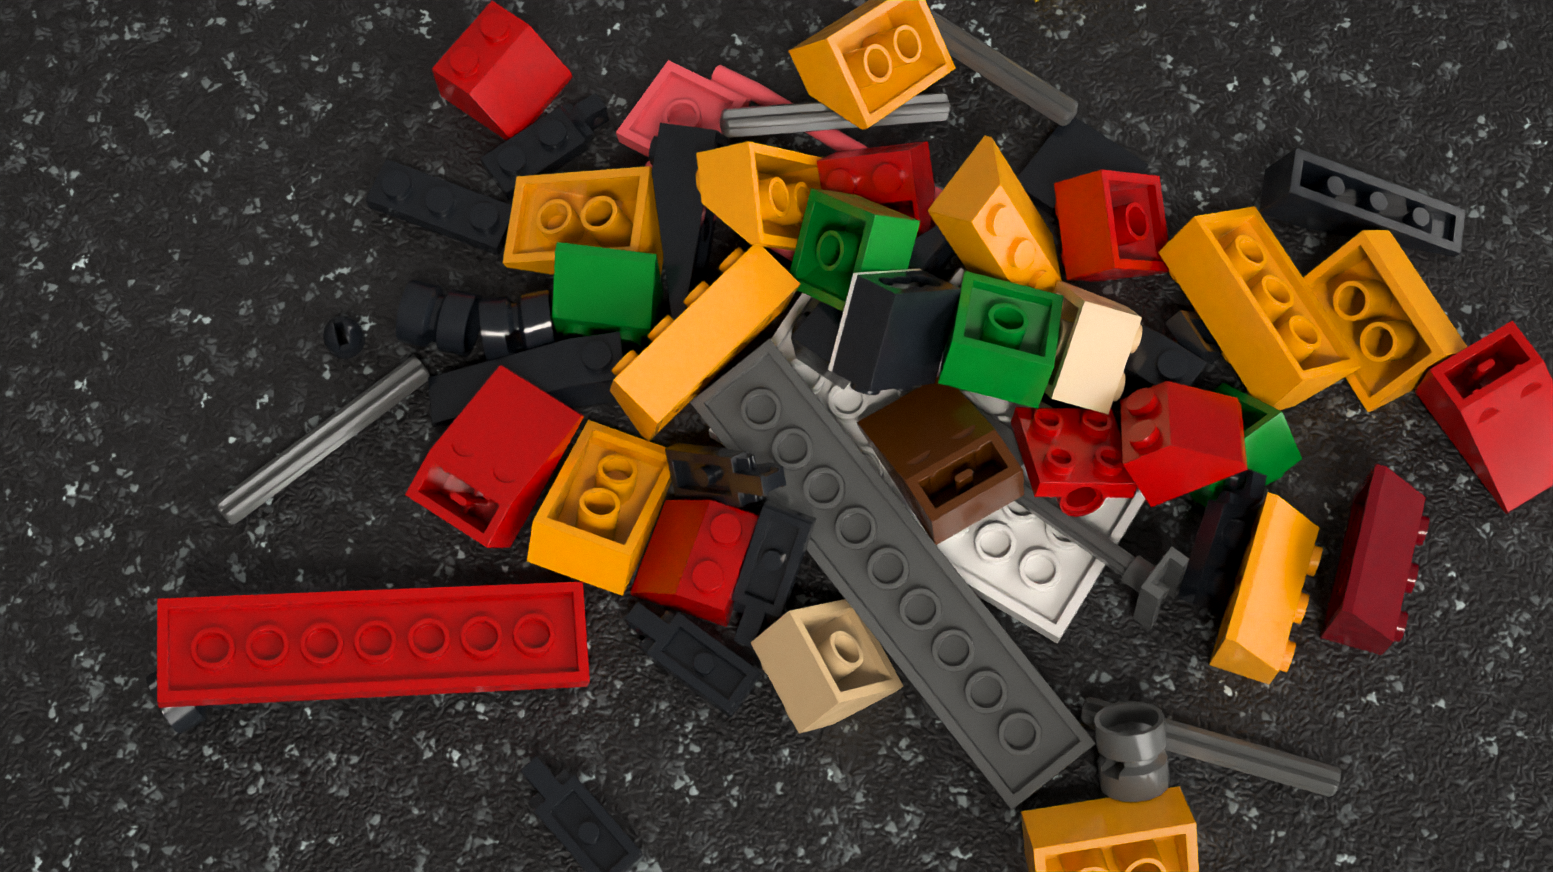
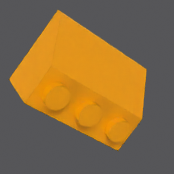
[789,0,956,130]
[927,136,1062,293]
[696,141,822,251]
[1303,230,1467,412]
[1209,492,1323,684]
[1021,786,1199,872]

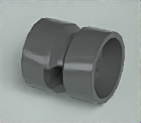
[1094,701,1170,802]

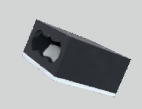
[828,268,961,395]

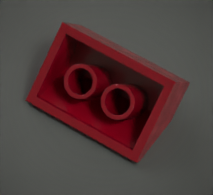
[1320,464,1430,655]

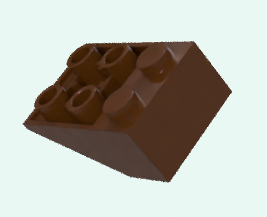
[857,376,1024,545]

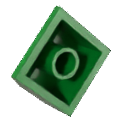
[789,188,920,311]
[552,242,664,351]
[938,271,1063,409]
[1189,383,1302,507]

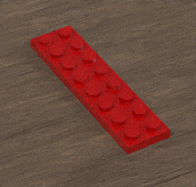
[157,582,590,708]

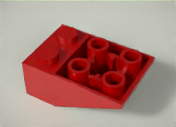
[1415,320,1553,514]
[405,365,584,548]

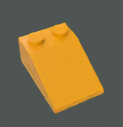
[503,166,663,276]
[527,420,672,596]

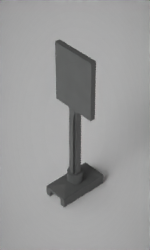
[971,402,1189,630]

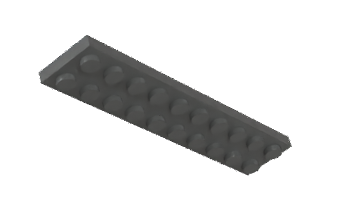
[690,339,1096,810]

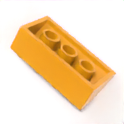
[1158,206,1362,410]
[610,245,800,441]

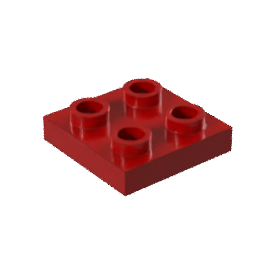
[1011,407,1137,517]

